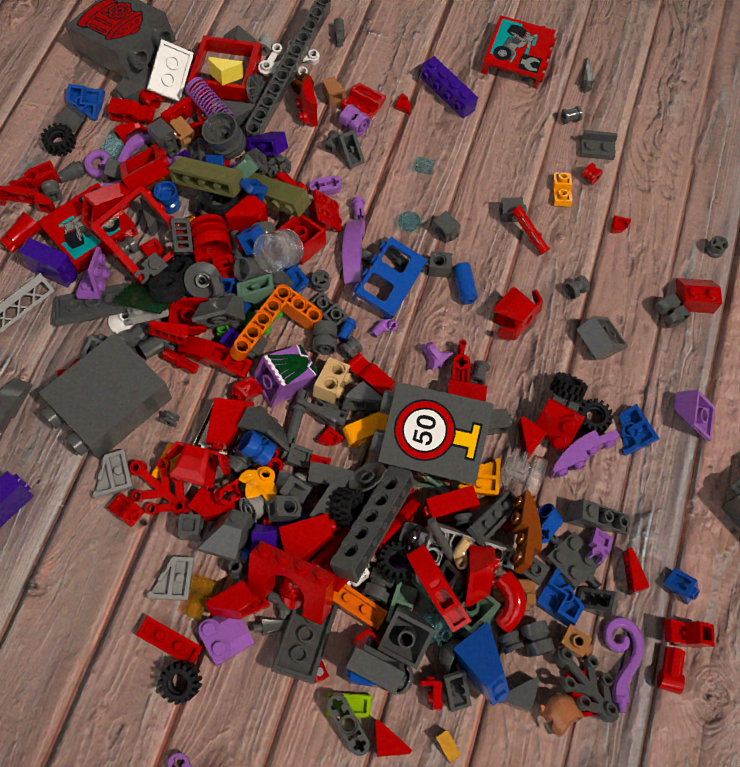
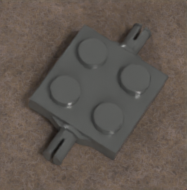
[545,531,603,590]

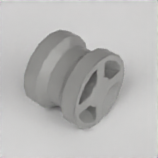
[258,34,275,56]

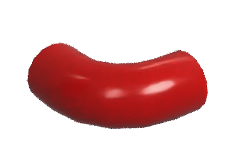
[495,571,527,633]

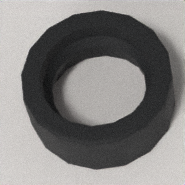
[203,191,239,218]

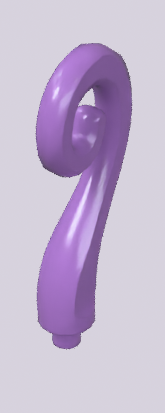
[84,132,151,179]
[603,617,644,713]

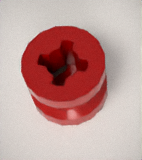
[581,163,603,185]

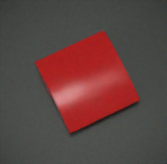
[340,82,386,119]

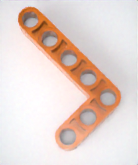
[230,284,322,361]

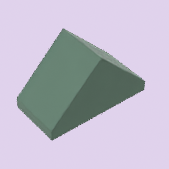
[236,273,274,305]

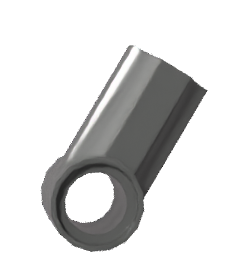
[119,320,152,353]
[138,336,178,360]

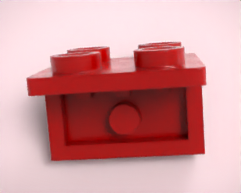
[308,189,343,232]

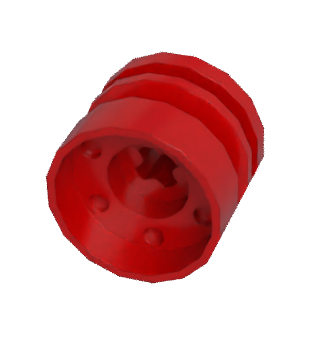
[190,214,232,257]

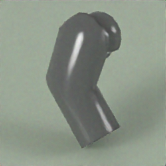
[267,591,292,620]

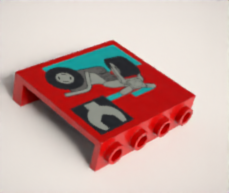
[481,15,556,89]
[37,183,139,274]

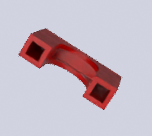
[247,541,337,625]

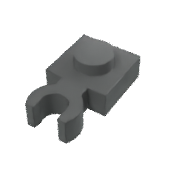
[134,252,168,285]

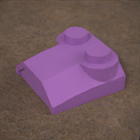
[196,616,255,666]

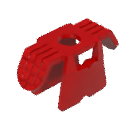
[493,287,543,340]
[165,441,230,489]

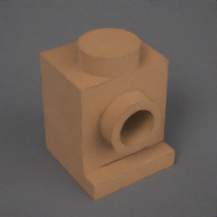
[322,76,345,106]
[168,116,195,148]
[556,624,593,659]

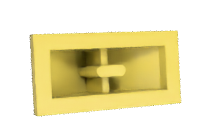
[208,57,243,86]

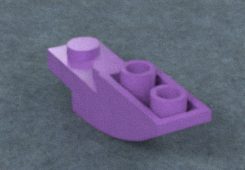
[549,430,620,478]

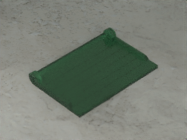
[112,282,181,314]

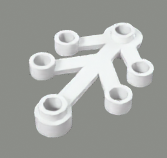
[258,40,320,77]

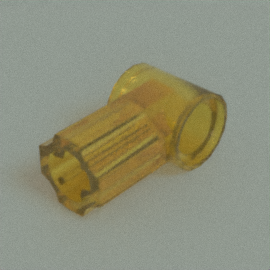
[183,574,218,621]

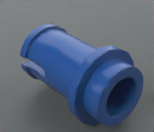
[337,317,357,342]

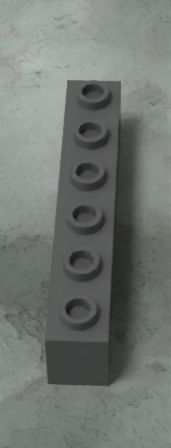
[330,465,415,583]

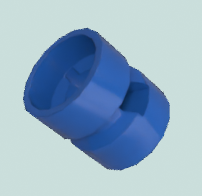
[153,181,181,214]
[238,429,277,467]

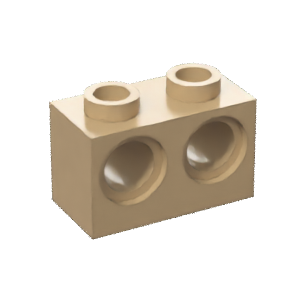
[313,357,351,404]

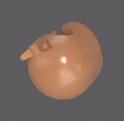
[539,693,585,738]

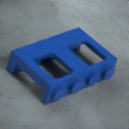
[352,237,427,319]

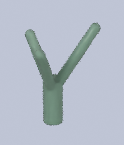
[414,475,452,494]

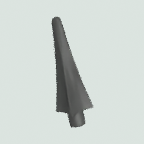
[581,57,595,92]
[296,399,347,428]
[253,619,289,636]

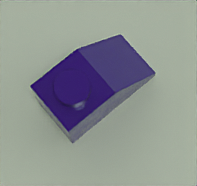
[246,132,288,156]

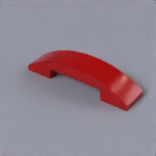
[0,186,56,213]

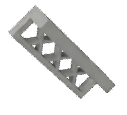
[0,273,55,333]

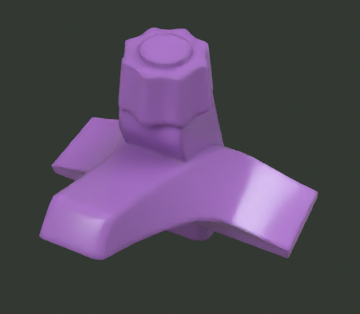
[420,342,453,371]

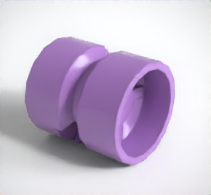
[339,104,371,136]

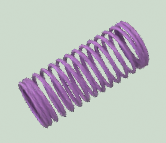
[185,77,234,117]

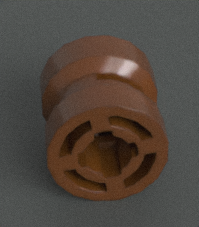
[291,72,314,95]

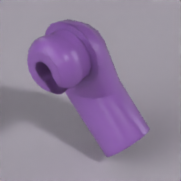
[370,319,398,338]

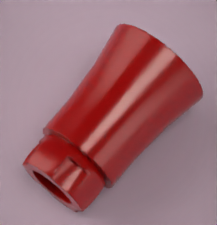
[0,212,42,254]

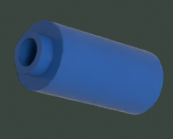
[453,262,478,304]

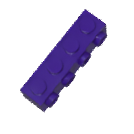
[420,56,478,118]

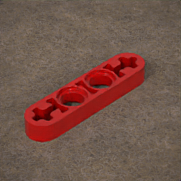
[214,457,283,505]

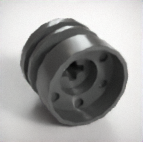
[202,112,246,160]

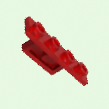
[145,96,205,133]

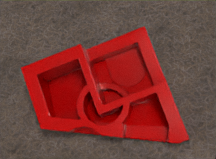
[195,253,239,281]

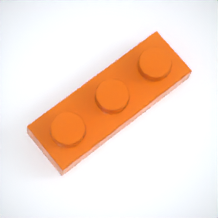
[333,584,388,631]

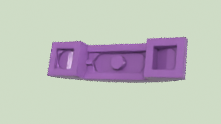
[342,220,365,285]

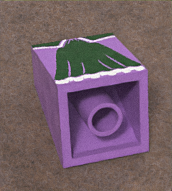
[252,344,320,408]

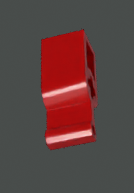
[107,97,156,123]
[9,160,61,192]
[450,339,470,382]
[347,353,395,397]

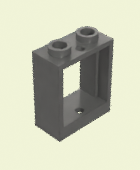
[346,639,407,694]

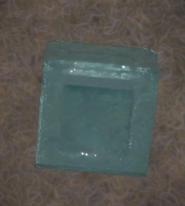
[101,133,124,159]
[415,156,435,175]

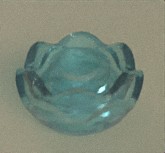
[399,211,421,232]

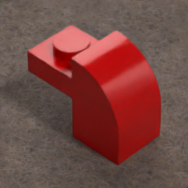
[664,619,715,648]

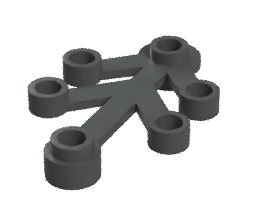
[553,647,619,723]

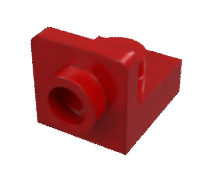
[230,376,263,401]
[107,492,145,527]
[419,677,442,711]

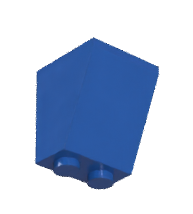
[453,622,510,706]

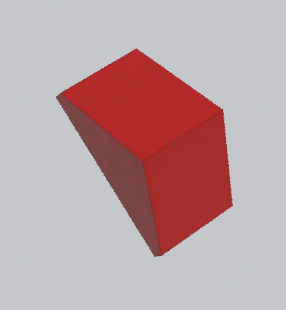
[517,417,547,460]
[374,719,413,757]

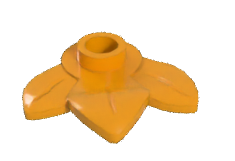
[238,466,277,501]

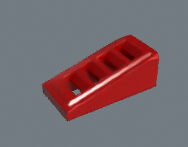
[149,321,189,346]
[622,548,649,595]

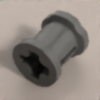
[561,106,582,124]
[322,130,341,154]
[469,360,490,385]

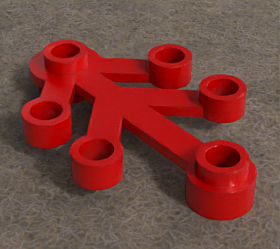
[129,458,190,516]

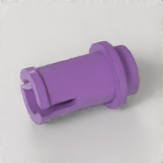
[351,196,365,220]

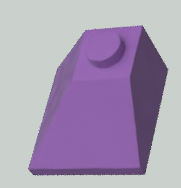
[673,390,715,441]

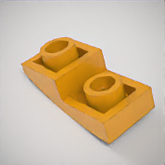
[553,172,572,207]

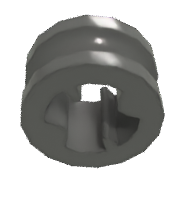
[160,410,180,427]
[454,513,474,528]

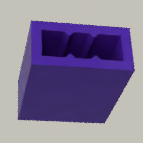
[19,238,78,288]
[0,471,34,528]

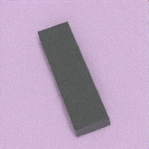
[467,489,516,546]

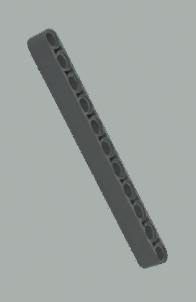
[245,0,331,138]

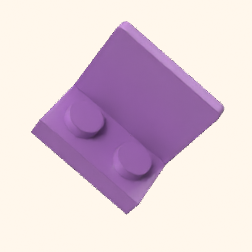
[76,247,110,299]

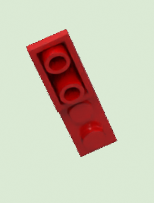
[177,336,253,379]
[406,544,471,632]

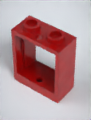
[119,144,170,192]
[421,485,480,525]

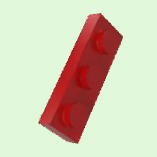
[136,616,203,665]

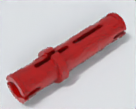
[511,205,550,255]

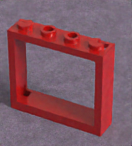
[186,35,262,102]
[89,185,187,286]

